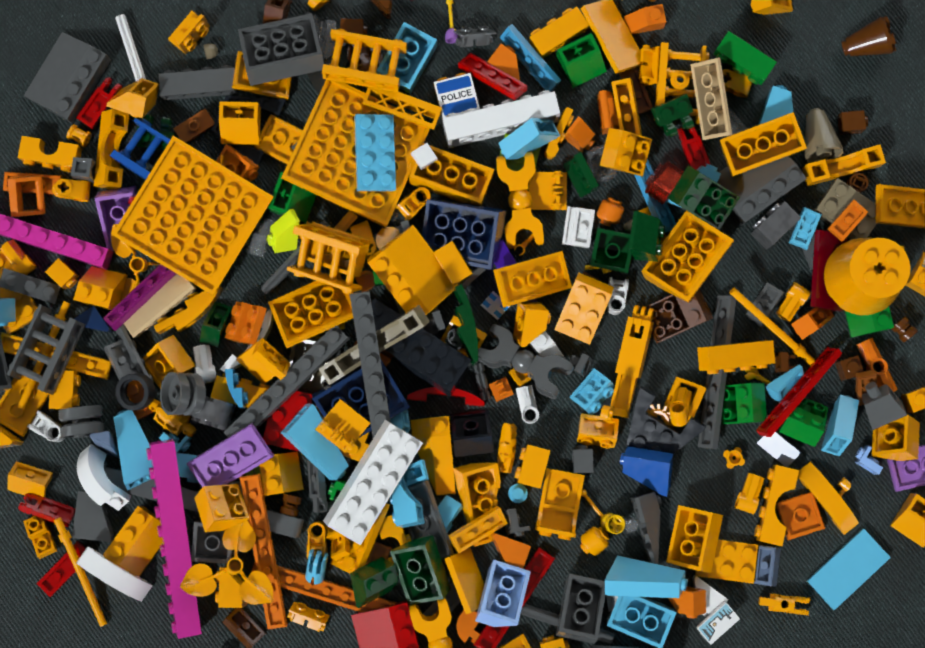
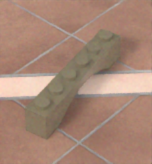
[319,305,430,385]

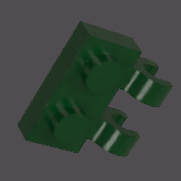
[651,94,694,137]
[136,114,176,151]

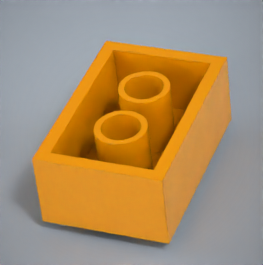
[554,272,614,344]
[666,505,723,573]

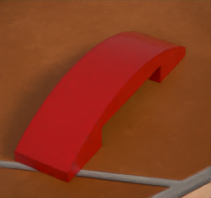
[407,387,484,407]

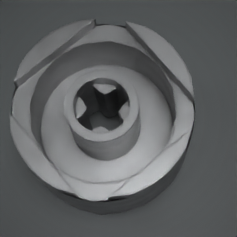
[191,396,236,431]

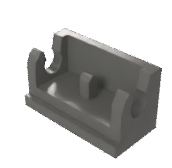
[746,282,784,328]

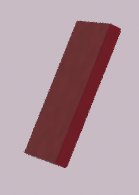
[811,230,847,311]

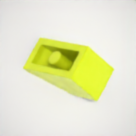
[267,209,300,253]

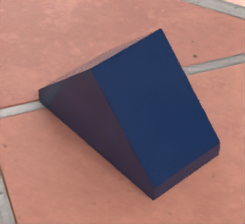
[75,306,113,333]

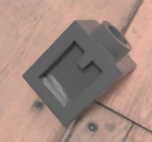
[503,508,530,538]

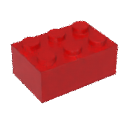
[263,391,314,452]

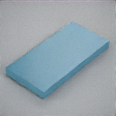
[806,528,891,610]

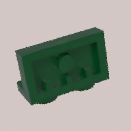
[563,152,599,198]

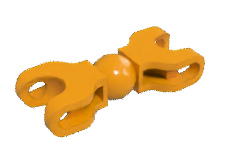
[496,151,544,249]
[409,596,453,648]

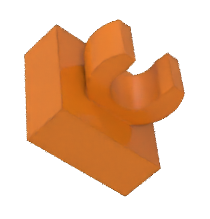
[489,377,514,402]

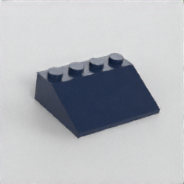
[422,198,506,270]
[312,358,410,438]

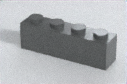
[159,65,239,100]

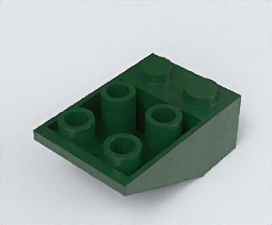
[668,165,740,230]

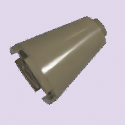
[805,108,843,163]

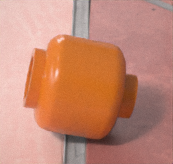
[596,197,624,227]

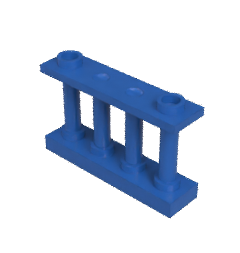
[110,118,170,180]

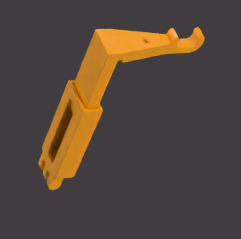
[600,305,654,420]

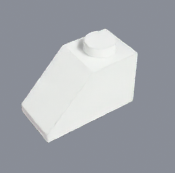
[529,331,565,359]
[692,575,728,617]

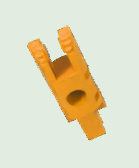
[497,423,517,473]
[758,593,810,616]

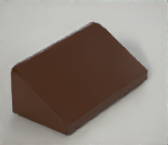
[223,608,266,648]

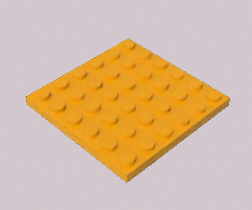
[281,79,430,227]
[112,136,273,296]

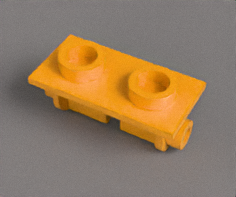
[639,45,660,86]
[287,602,330,632]

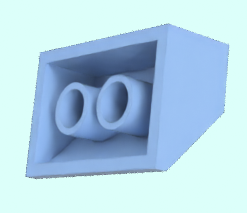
[475,559,531,627]

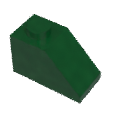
[200,302,233,347]

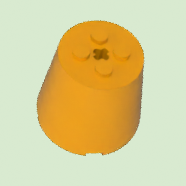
[824,238,910,315]

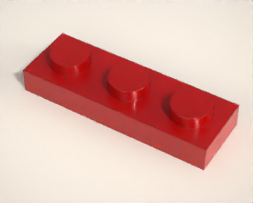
[36,541,86,597]

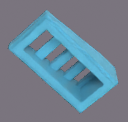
[766,365,804,403]

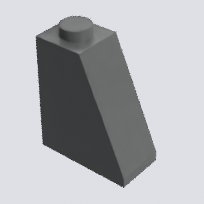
[72,490,115,542]

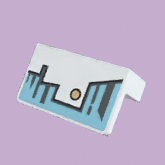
[696,602,740,645]

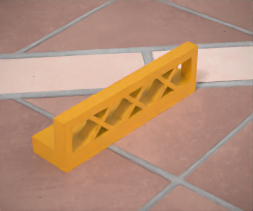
[362,87,442,130]

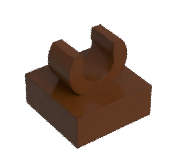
[775,352,796,373]

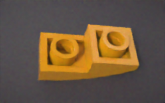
[23,516,58,559]

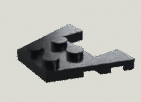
[212,95,286,166]
[627,386,706,454]

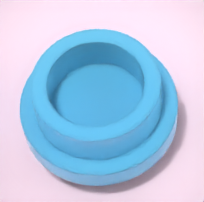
[508,484,528,503]

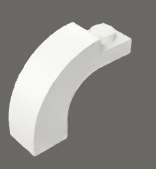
[77,444,131,511]

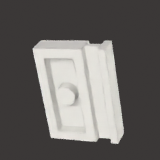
[562,206,595,248]

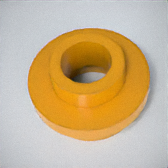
[670,70,690,90]

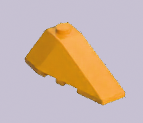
[411,416,456,495]
[454,463,501,547]

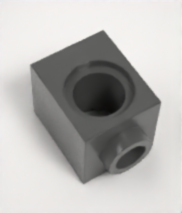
[71,157,96,183]
[572,446,594,473]

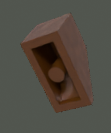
[263,0,292,24]

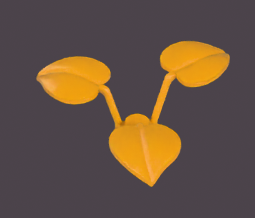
[111,224,160,302]
[180,520,273,605]

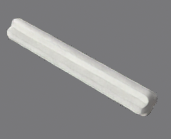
[116,14,146,81]

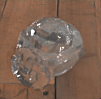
[586,145,618,183]

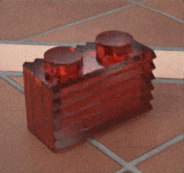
[645,161,684,204]

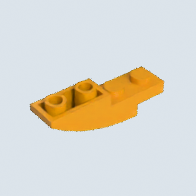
[154,285,223,334]

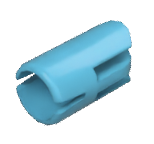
[305,549,328,585]

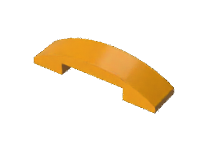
[798,462,859,535]

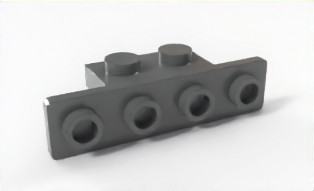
[104,324,154,383]

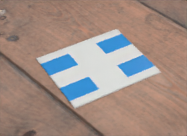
[481,291,510,320]

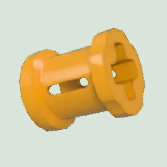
[66,124,92,148]

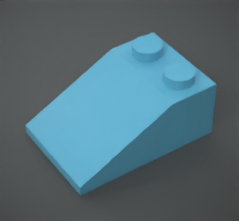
[607,596,677,648]

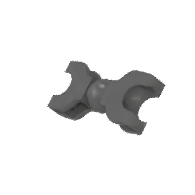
[478,324,574,399]

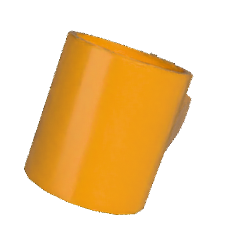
[0,239,37,275]
[775,282,811,322]
[669,387,692,427]
[735,473,764,514]

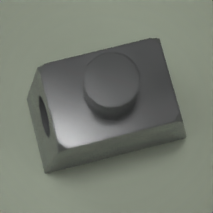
[862,382,907,430]

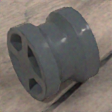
[445,328,463,351]

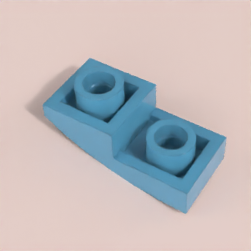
[225,369,248,408]

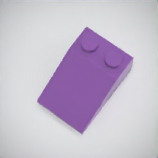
[95,186,138,251]

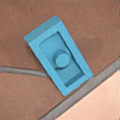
[403,460,429,487]

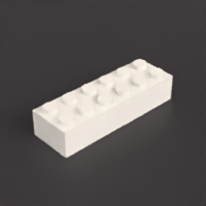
[443,90,560,149]
[323,420,423,545]

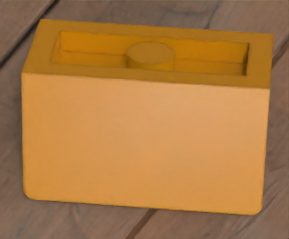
[7,461,53,497]

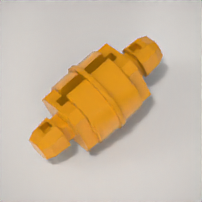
[148,399,196,437]

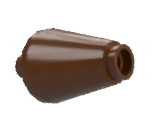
[841,16,896,56]

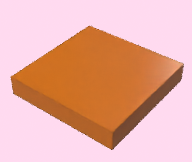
[776,492,825,540]

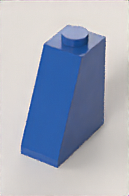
[620,446,673,497]

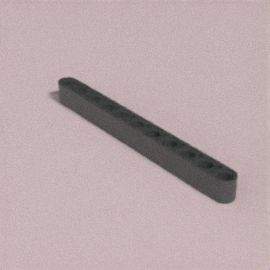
[104,466,304,539]

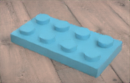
[354,114,396,191]

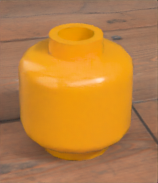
[580,527,610,556]

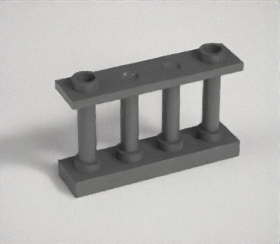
[6,304,86,395]

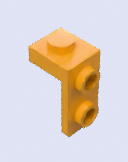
[539,635,570,648]

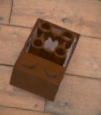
[646,288,713,344]

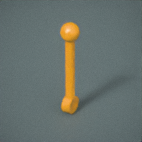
[581,489,603,520]

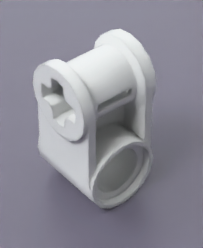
[607,277,629,315]
[27,410,65,442]

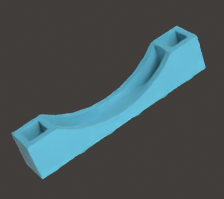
[390,409,425,528]

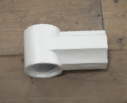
[193,345,216,383]
[516,385,539,424]

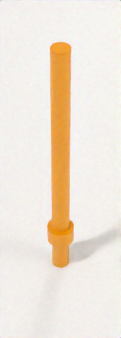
[729,288,815,365]
[17,301,70,410]
[54,517,107,627]

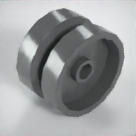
[160,372,206,416]
[58,405,104,438]

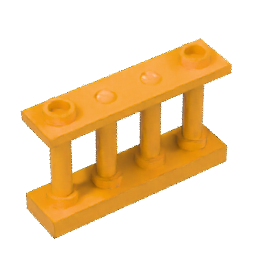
[322,29,407,92]
[654,42,709,124]
[287,224,370,294]

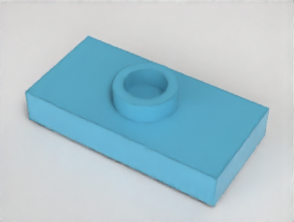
[788,207,822,250]

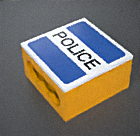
[434,73,480,120]

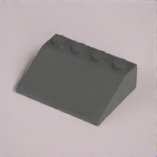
[238,13,324,86]
[24,32,111,124]
[717,156,807,226]

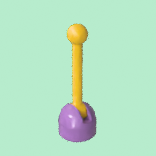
[445,0,458,43]

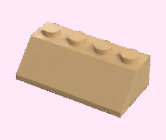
[690,58,732,140]
[124,274,197,338]

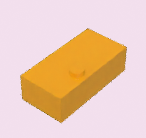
[409,143,494,206]

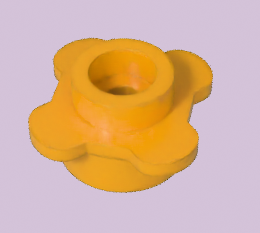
[723,447,745,469]

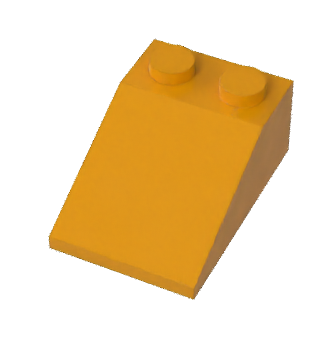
[306,222,371,277]

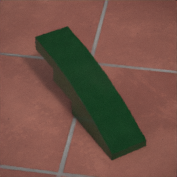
[454,284,478,366]

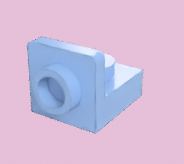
[855,445,883,475]

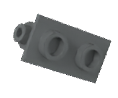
[454,26,496,47]

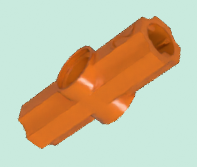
[856,338,898,392]

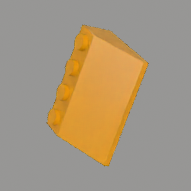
[641,210,734,303]
[367,225,458,315]
[268,272,353,348]

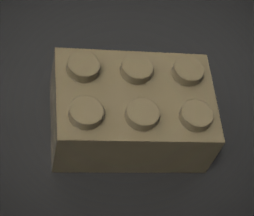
[813,178,877,240]

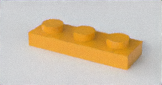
[448,506,508,553]

